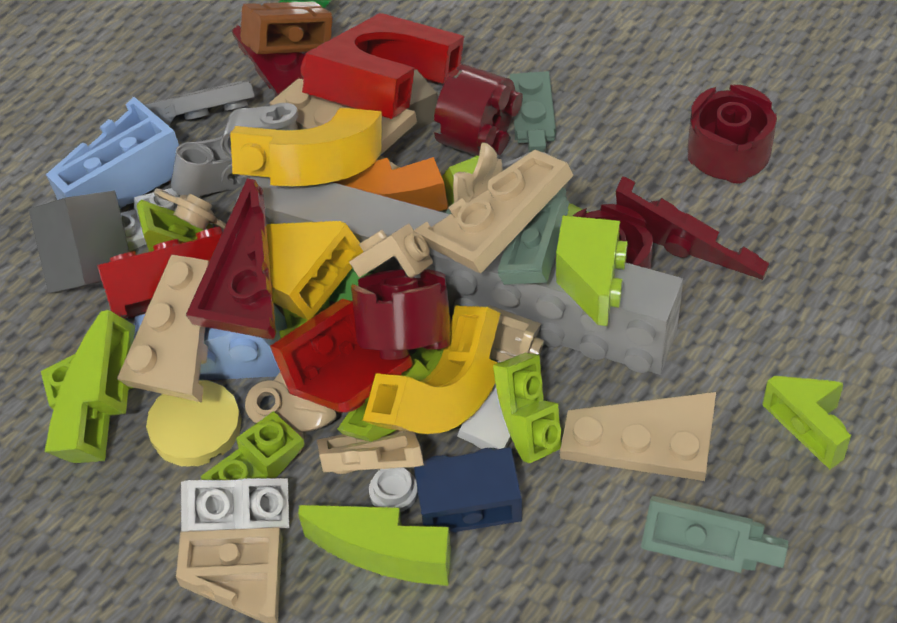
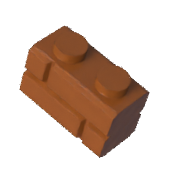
[240,1,333,54]

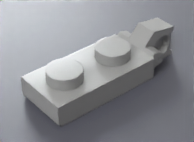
[143,79,254,126]

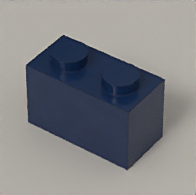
[414,447,522,533]

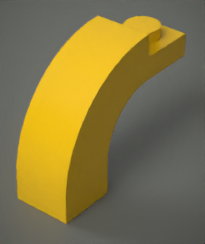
[230,108,382,186]
[363,306,501,434]

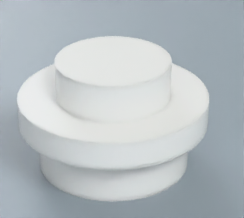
[369,468,418,512]

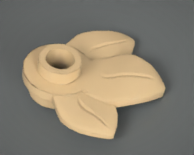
[453,143,502,203]
[154,188,226,230]
[245,372,337,454]

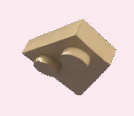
[317,430,424,474]
[176,527,282,623]

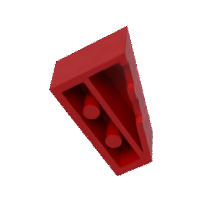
[97,226,223,320]

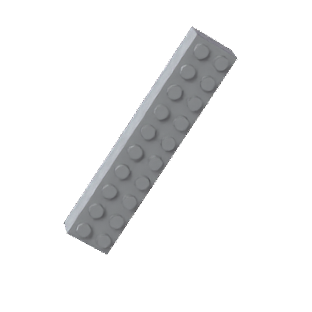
[236,176,683,375]

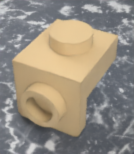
[349,223,433,278]
[488,305,544,361]

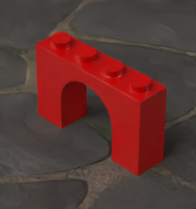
[301,13,464,119]

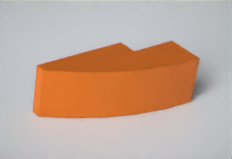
[333,157,448,211]

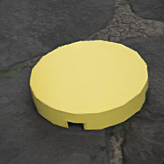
[146,380,242,466]

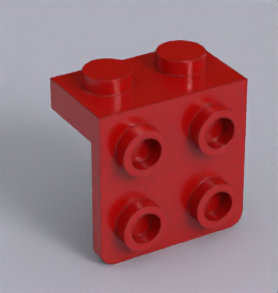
[270,299,413,412]

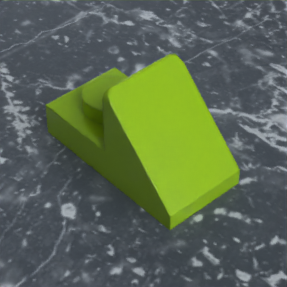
[762,376,851,470]

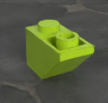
[556,215,628,326]

